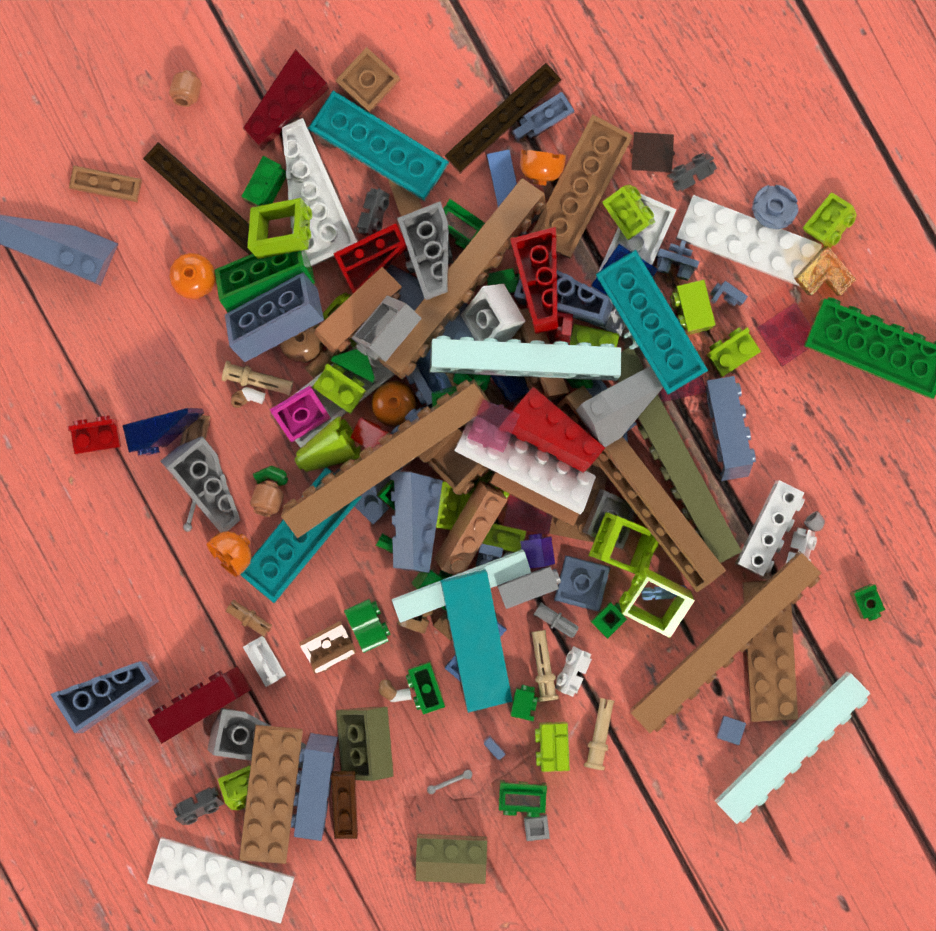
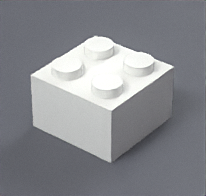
[461,284,525,342]

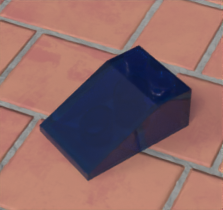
[122,408,204,456]

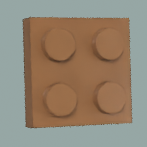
[335,47,401,113]

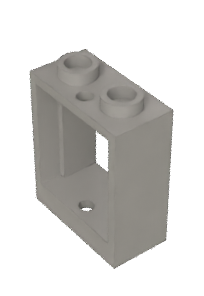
[352,295,422,362]
[497,566,561,609]

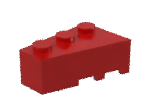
[333,223,407,294]

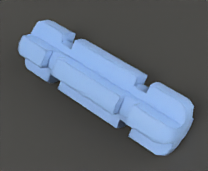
[641,585,686,600]

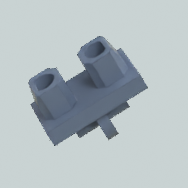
[656,240,700,281]

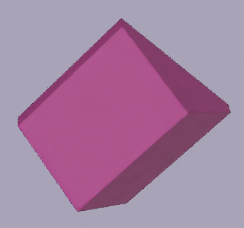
[270,386,331,442]

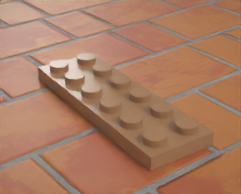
[532,114,633,259]
[742,581,798,722]
[239,725,303,864]

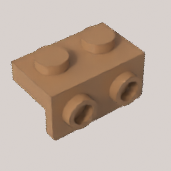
[299,621,356,674]

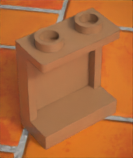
[418,428,490,495]

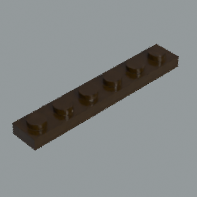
[444,63,562,174]

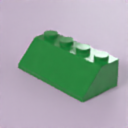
[215,250,315,313]

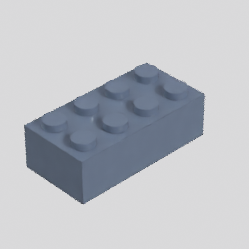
[225,272,324,362]

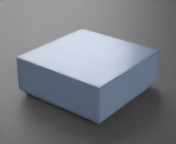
[716,715,746,745]
[484,735,506,760]

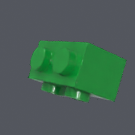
[406,661,446,715]

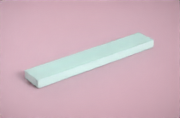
[391,549,531,623]

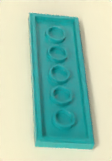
[308,90,449,202]
[595,250,708,394]
[240,467,363,603]
[440,569,513,713]

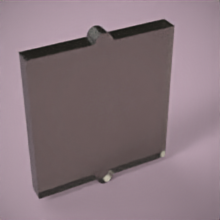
[630,132,675,173]

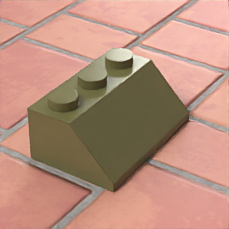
[336,707,394,781]
[416,834,487,884]

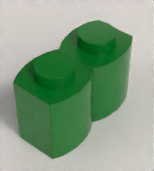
[344,598,391,653]

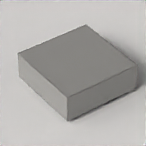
[524,814,550,841]

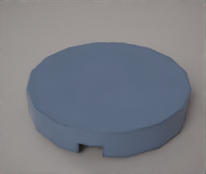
[752,185,798,229]

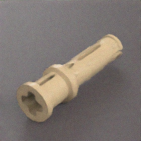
[222,361,293,396]
[531,630,559,702]
[584,698,614,770]

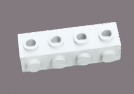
[735,480,805,576]

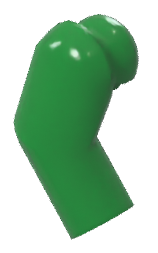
[253,466,288,486]

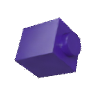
[520,533,555,568]

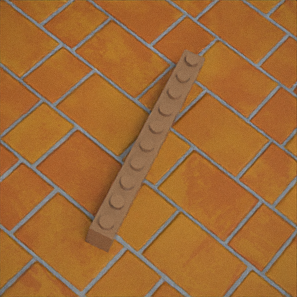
[378,178,546,379]
[281,379,490,538]
[556,386,726,592]
[630,551,821,733]

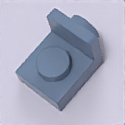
[710,281,748,306]
[476,544,503,567]

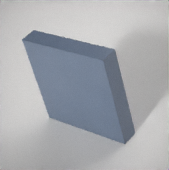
[554,555,610,612]

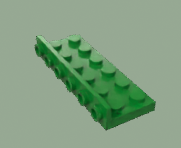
[804,297,936,399]

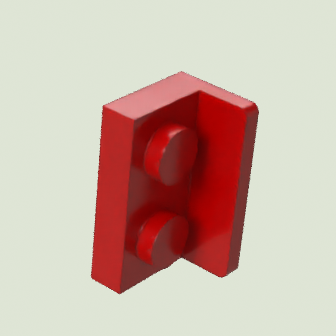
[547,312,573,345]
[67,415,121,455]

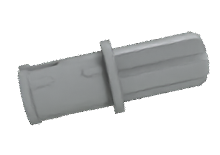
[533,602,579,638]

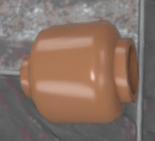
[169,70,202,107]
[250,481,284,517]

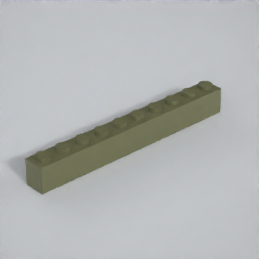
[617,348,742,563]

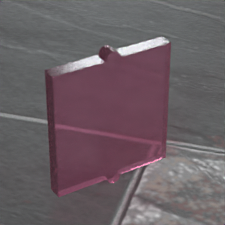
[467,399,520,453]

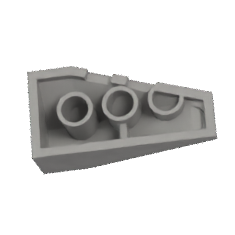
[397,201,448,300]
[576,366,663,447]
[160,437,240,532]
[207,708,306,768]

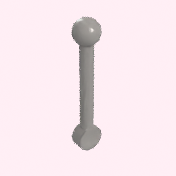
[183,500,196,532]
[427,769,472,794]

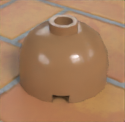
[279,324,325,363]

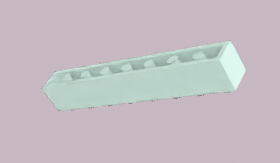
[430,336,621,381]
[715,672,871,824]

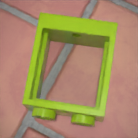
[247,198,312,259]
[588,512,658,574]
[619,567,695,638]

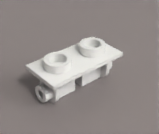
[786,527,817,563]
[243,636,286,687]
[555,646,592,697]

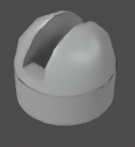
[804,511,825,532]

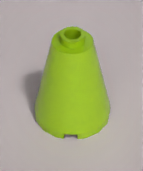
[295,416,361,472]

